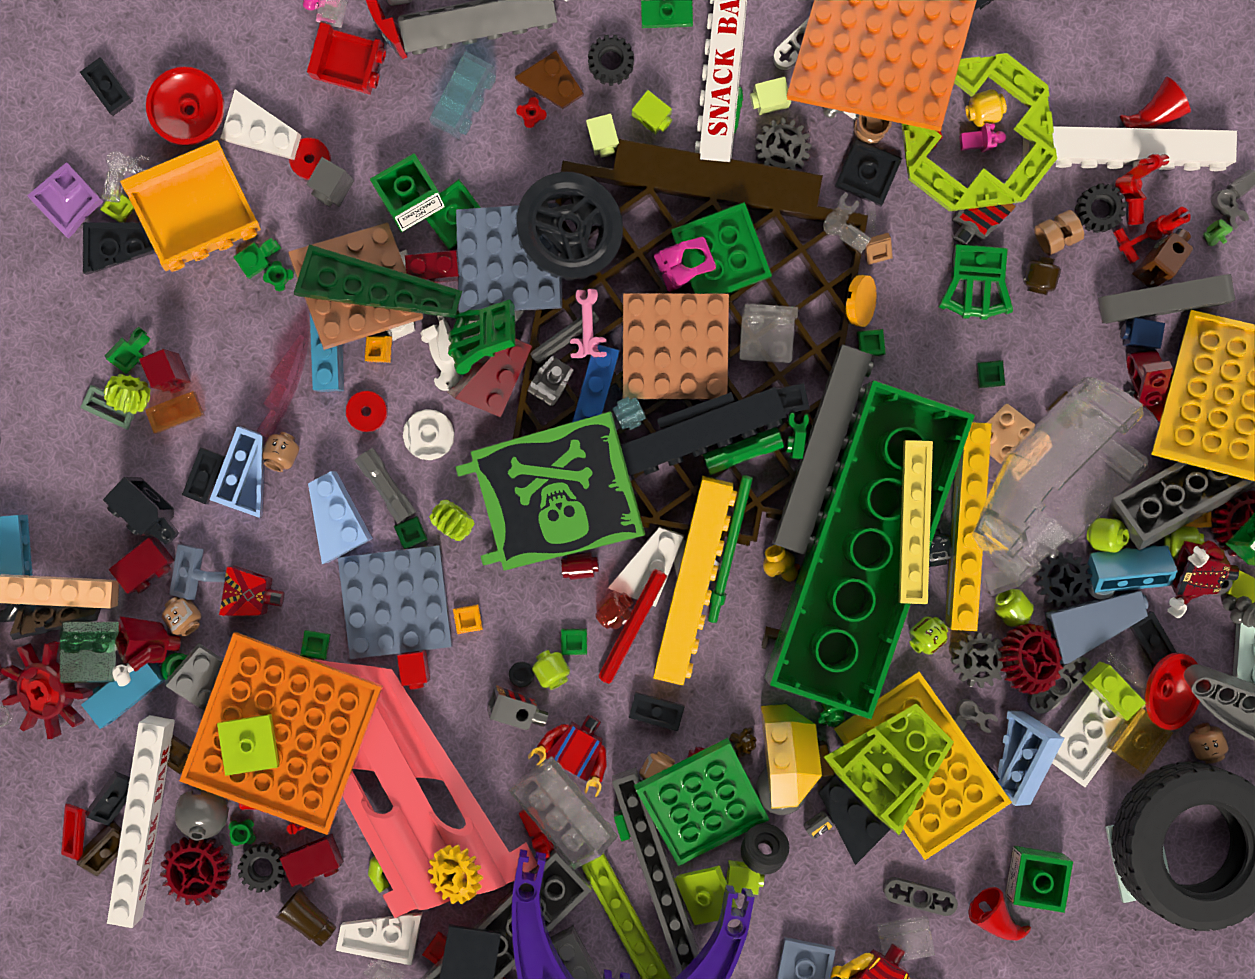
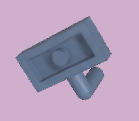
[169,544,226,600]

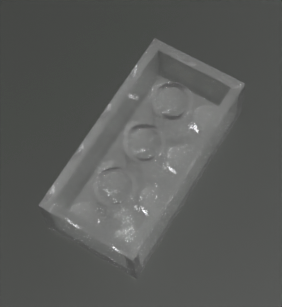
[508,756,618,869]

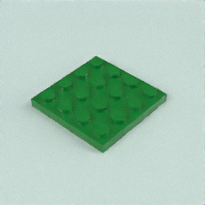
[634,738,769,866]

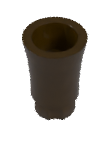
[275,888,336,947]

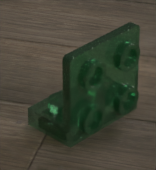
[59,622,119,683]

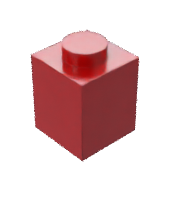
[397,650,430,689]

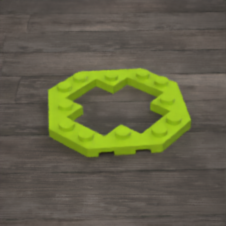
[901,53,1057,211]

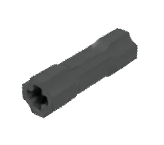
[355,448,417,524]

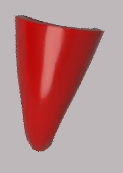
[1120,76,1191,129]
[968,887,1031,941]

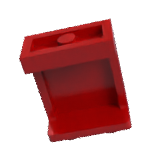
[307,22,386,95]

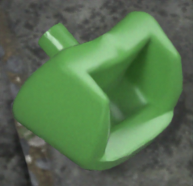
[1203,219,1233,246]

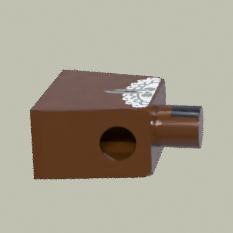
[1132,228,1193,288]

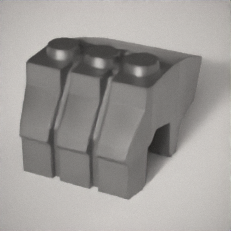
[528,356,574,406]

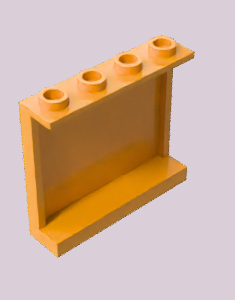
[120,140,261,272]

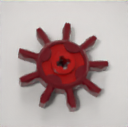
[1,641,93,739]

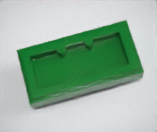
[641,0,693,28]

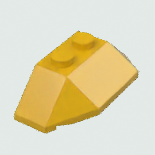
[761,704,822,809]

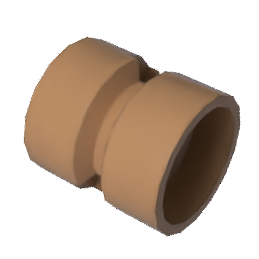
[853,115,892,145]
[1034,210,1084,256]

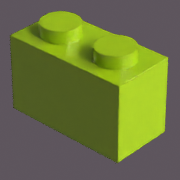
[1081,661,1146,721]

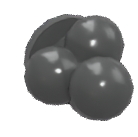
[1222,596,1255,627]

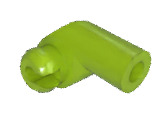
[368,856,390,893]

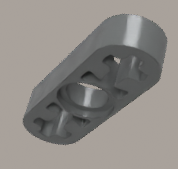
[1027,656,1091,714]
[883,877,958,916]

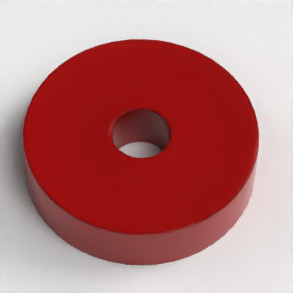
[289,138,331,180]
[346,391,388,432]

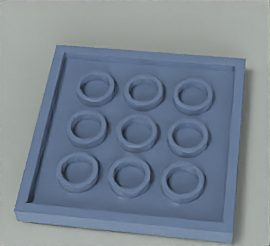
[456,203,562,313]
[338,545,452,659]

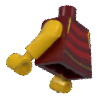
[830,943,910,979]

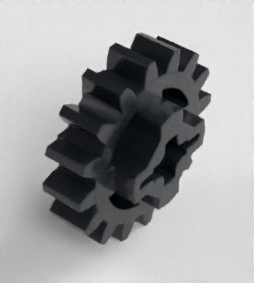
[1034,552,1092,608]

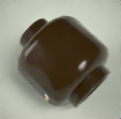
[1023,256,1061,295]

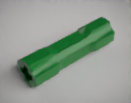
[702,427,784,475]

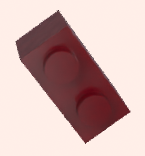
[405,250,459,283]
[139,349,191,393]
[108,537,175,594]
[280,833,344,887]

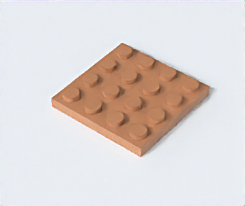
[288,222,423,350]
[623,293,729,399]

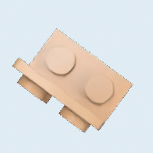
[987,404,1049,481]

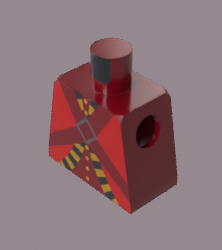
[219,565,285,616]

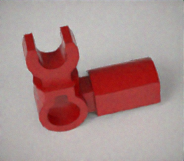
[519,805,554,858]

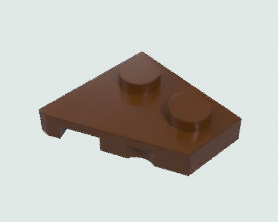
[515,51,584,109]

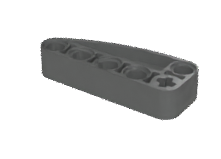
[1098,274,1235,324]
[1184,664,1255,741]

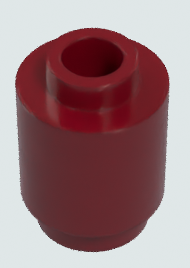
[561,552,599,580]

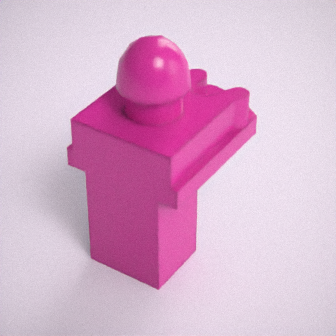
[959,123,1006,153]

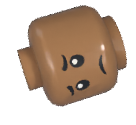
[262,432,299,472]
[1189,723,1229,764]

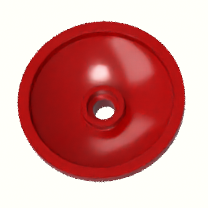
[146,67,225,145]
[1144,653,1201,730]

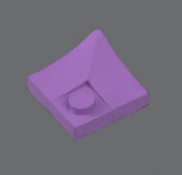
[27,162,103,238]

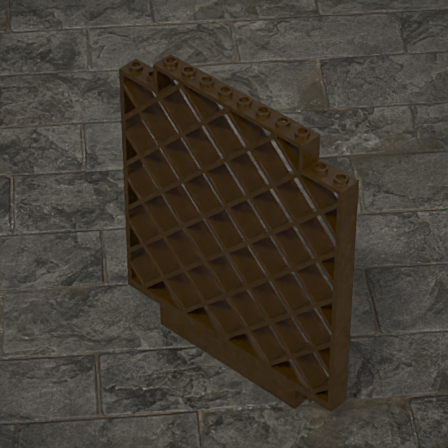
[512,139,868,546]

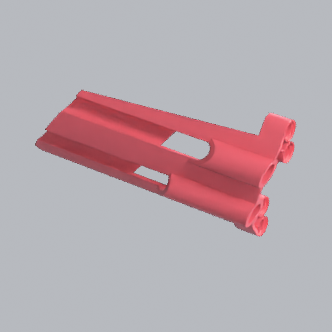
[308,658,538,918]

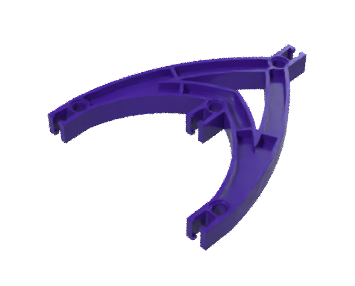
[512,849,755,979]

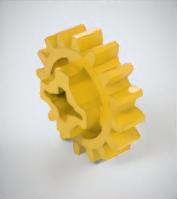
[428,845,483,904]

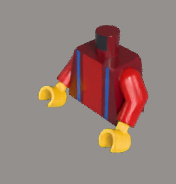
[528,714,607,797]

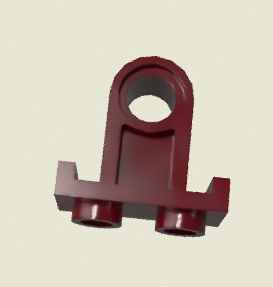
[1126,349,1173,407]

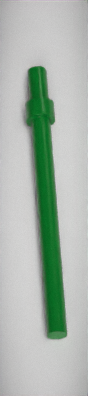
[707,475,753,623]

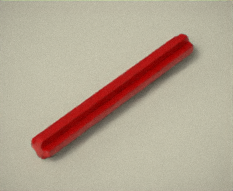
[598,569,667,684]

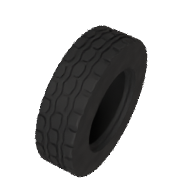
[1111,761,1255,931]

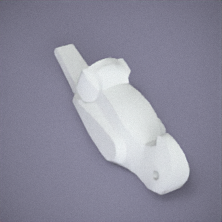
[420,316,461,391]

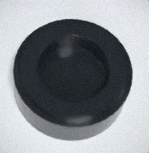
[509,661,535,688]

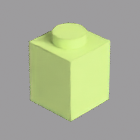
[750,77,791,115]
[586,114,619,157]

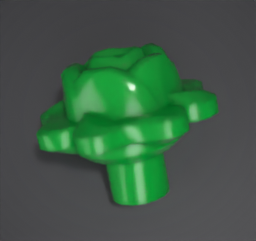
[818,703,845,727]

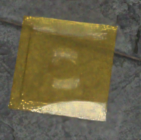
[1106,708,1173,774]

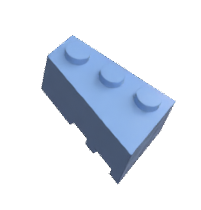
[210,426,265,518]
[308,471,373,564]
[997,711,1065,806]

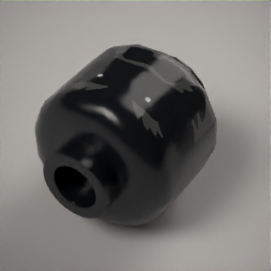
[929,529,952,567]

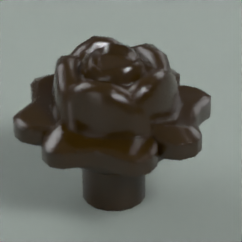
[729,728,757,757]

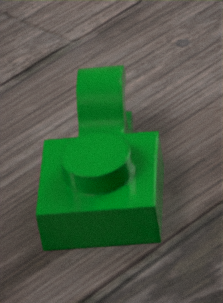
[234,238,282,279]
[104,327,151,374]
[786,413,809,459]

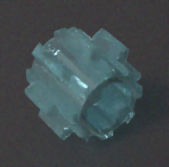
[613,397,646,430]

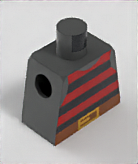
[952,181,1016,245]
[487,685,549,730]

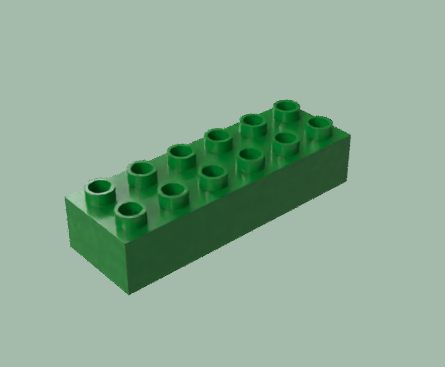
[764,380,975,719]

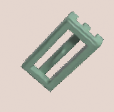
[80,385,135,430]

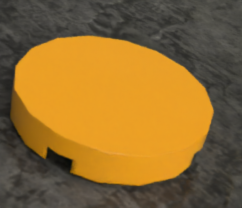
[846,275,877,327]

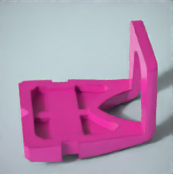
[654,237,716,292]

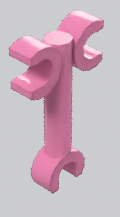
[570,289,607,358]

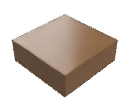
[864,233,893,265]

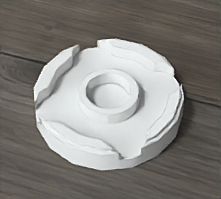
[403,409,455,460]

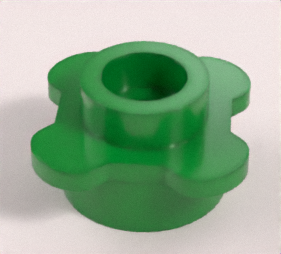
[263,261,294,292]
[229,819,256,846]

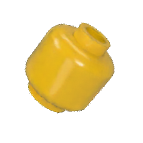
[965,89,1007,127]

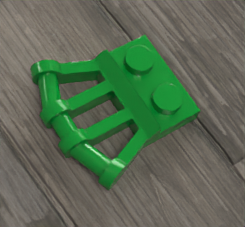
[938,245,1013,320]
[448,299,515,374]

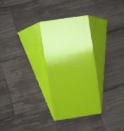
[824,704,954,835]

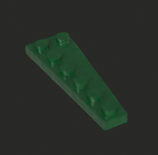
[294,244,462,318]

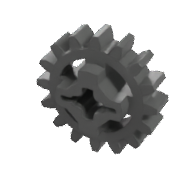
[755,118,811,170]
[950,631,1003,688]

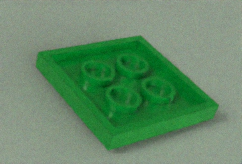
[671,202,772,294]

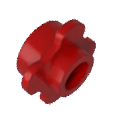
[516,97,547,128]

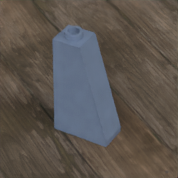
[1044,589,1148,664]

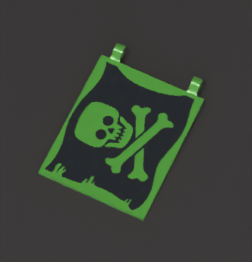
[455,412,645,571]

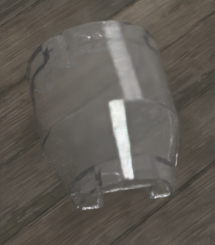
[972,377,1148,587]

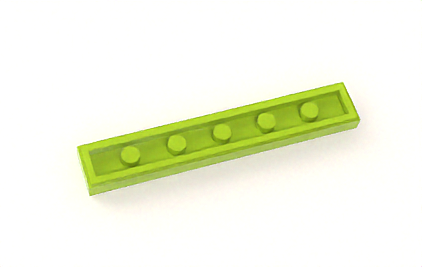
[580,851,672,979]

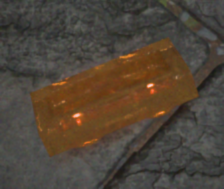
[145,391,205,434]

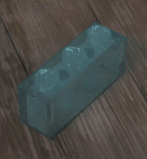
[429,51,496,139]

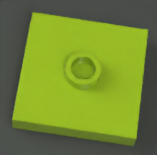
[217,714,280,776]
[675,866,738,925]

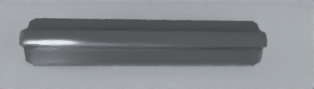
[531,310,599,364]

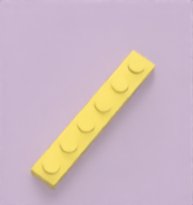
[899,440,933,604]

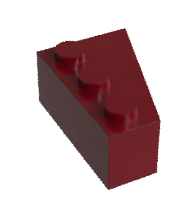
[447,338,532,417]

